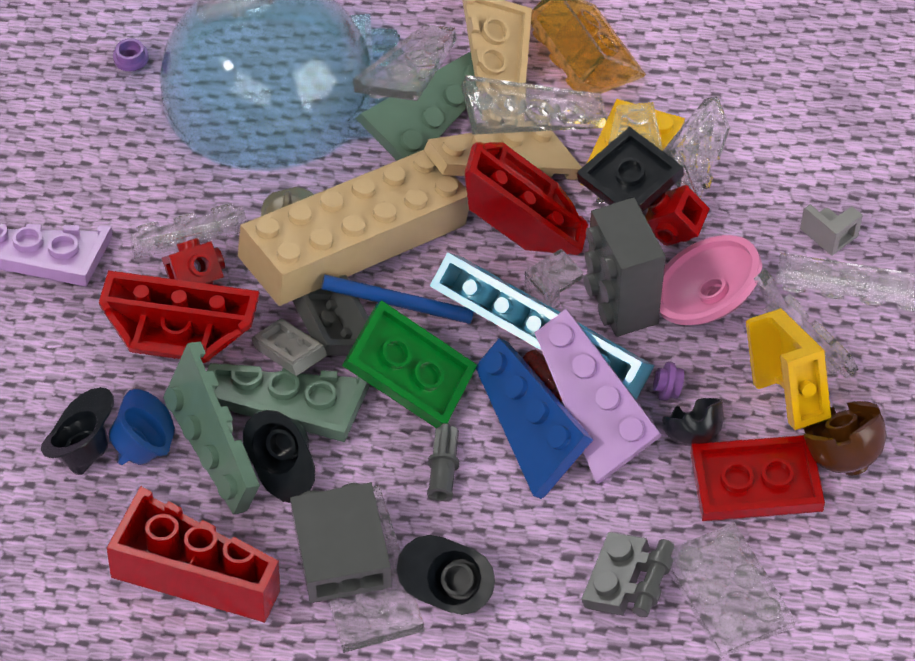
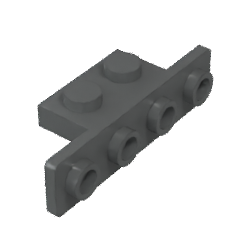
[293,275,369,356]

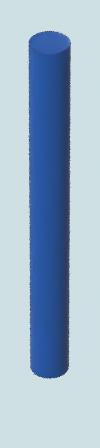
[321,274,474,324]

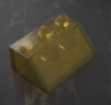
[531,0,646,96]

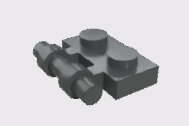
[581,532,674,617]

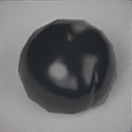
[662,398,724,446]

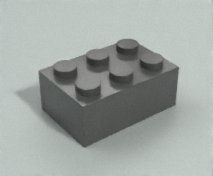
[583,198,666,337]

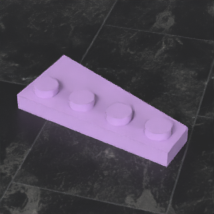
[0,224,112,287]
[535,309,663,484]

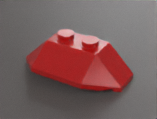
[464,142,589,255]
[99,270,260,363]

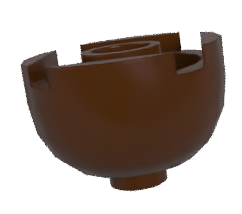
[803,401,887,476]

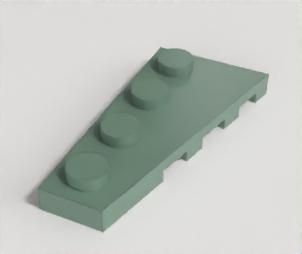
[355,51,478,161]
[163,341,260,515]
[206,363,370,442]

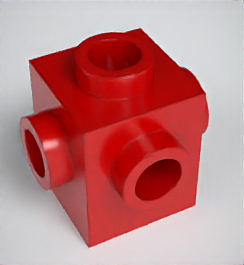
[645,185,710,246]
[161,238,225,285]

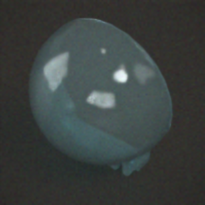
[159,0,403,171]

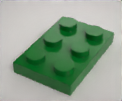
[342,300,477,428]

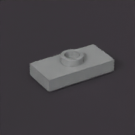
[251,318,327,376]

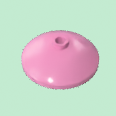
[660,235,762,325]

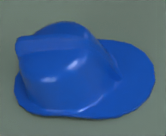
[108,389,175,465]

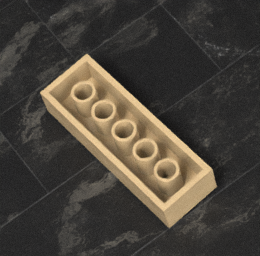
[238,150,469,306]

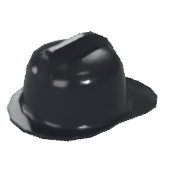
[41,387,114,475]
[243,410,315,503]
[396,535,495,615]

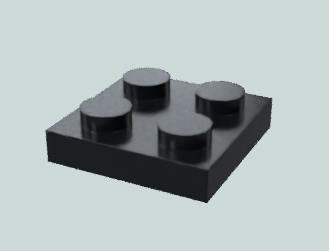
[576,126,684,212]

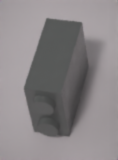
[290,482,392,603]

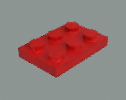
[690,435,825,521]

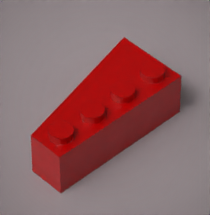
[106,486,280,623]

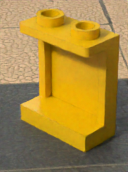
[746,308,831,430]

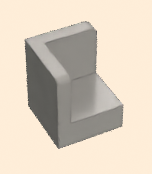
[800,205,863,256]

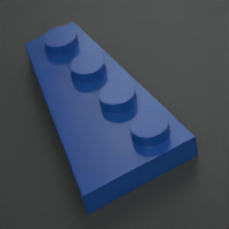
[476,338,593,499]

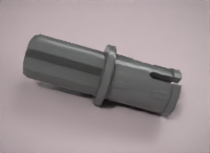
[427,423,459,501]

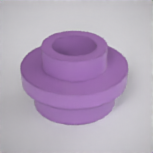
[113,38,149,71]
[653,362,684,401]

